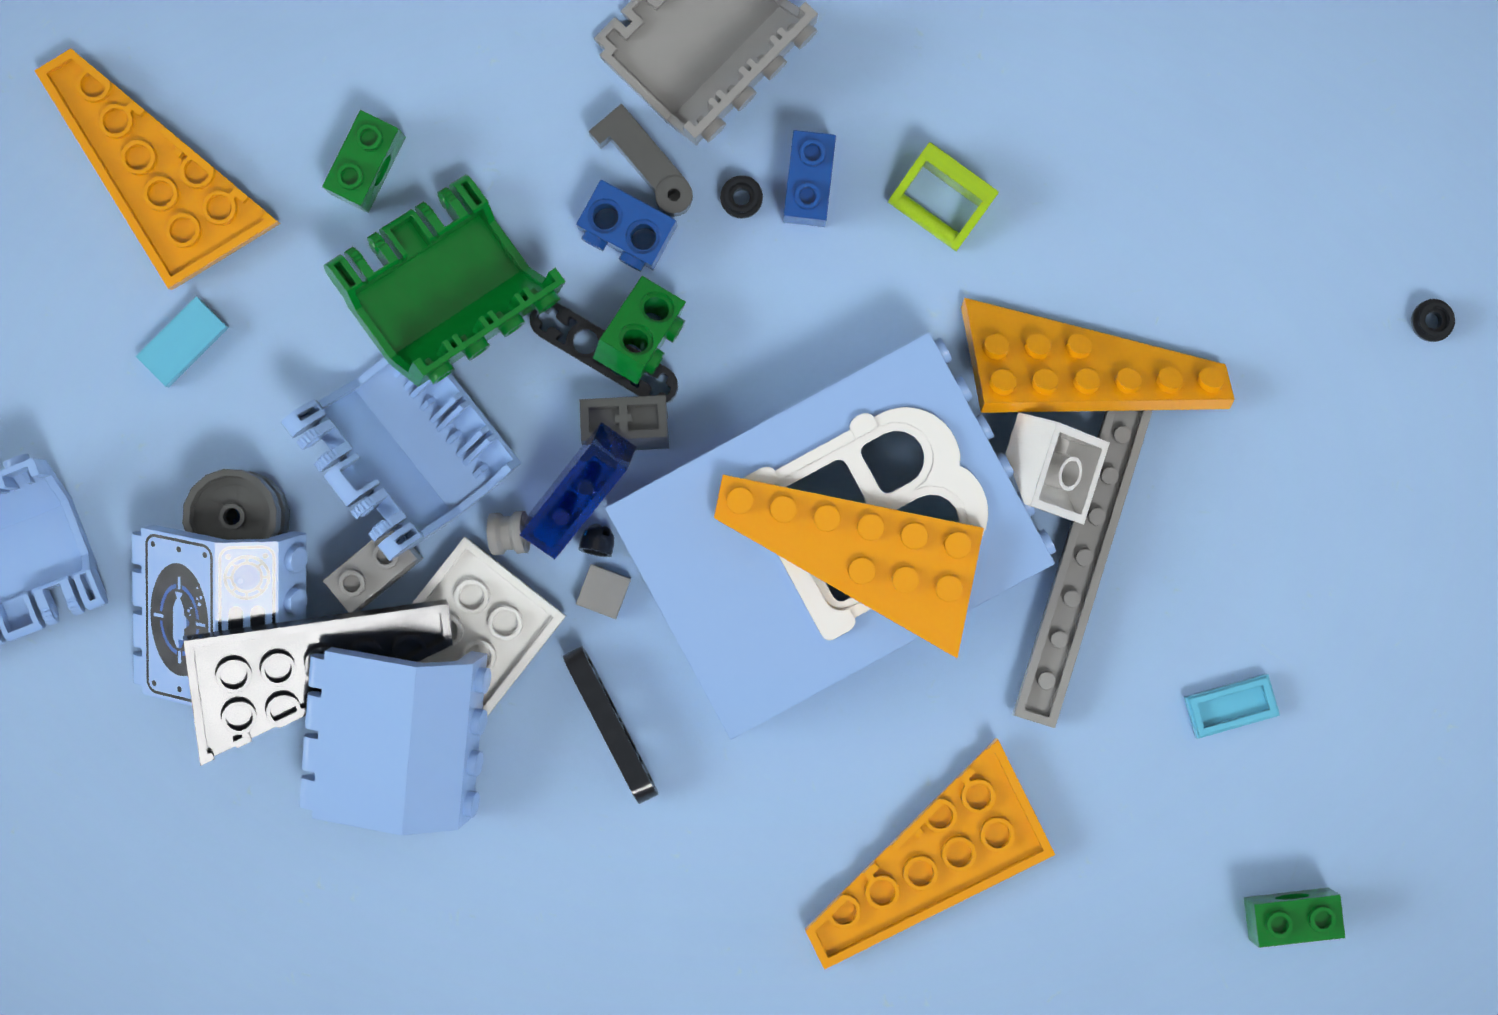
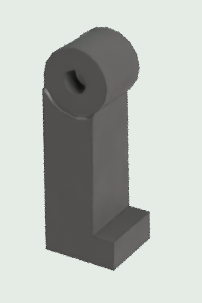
[589,103,693,217]

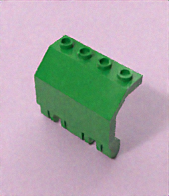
[323,174,566,387]

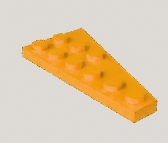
[34,48,281,290]
[961,297,1235,413]
[714,475,984,658]
[805,738,1055,970]

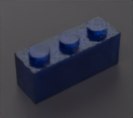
[520,422,636,560]

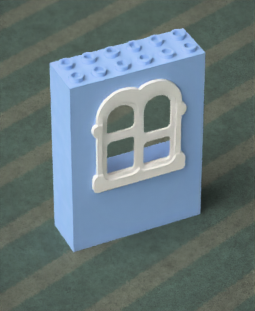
[605,332,1056,740]

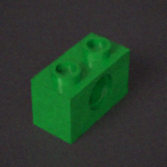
[322,110,406,213]
[1244,888,1345,948]

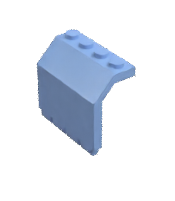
[299,647,491,835]

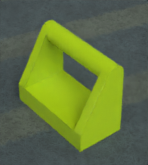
[888,142,999,251]

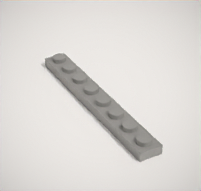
[1012,410,1153,728]

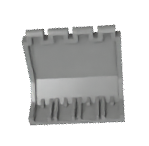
[594,0,818,146]

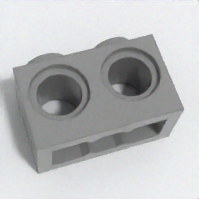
[323,530,424,613]

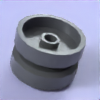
[182,469,290,540]

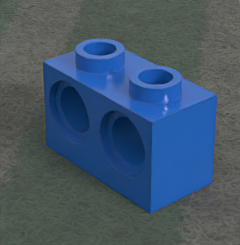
[783,130,836,227]
[576,180,678,272]

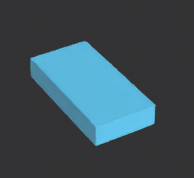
[135,296,229,388]
[1184,674,1280,739]

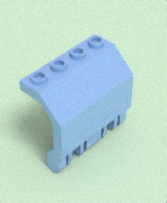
[281,357,522,561]
[0,454,108,645]

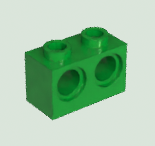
[593,276,686,384]

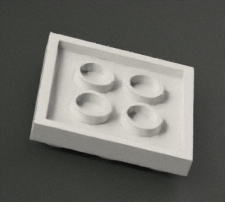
[412,537,566,717]

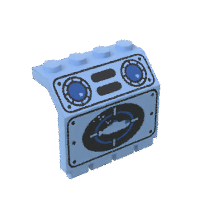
[132,525,308,706]

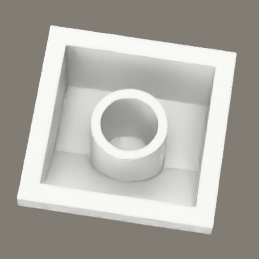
[1005,412,1110,525]

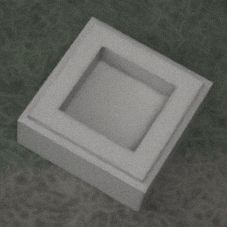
[576,564,631,619]

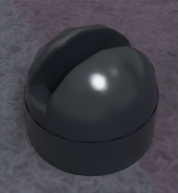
[578,524,614,557]

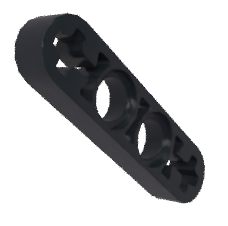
[530,303,678,404]
[563,646,659,804]

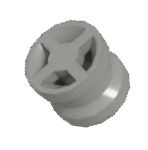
[487,511,531,555]

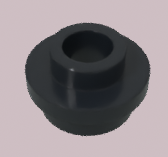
[720,176,763,219]
[1411,299,1455,342]

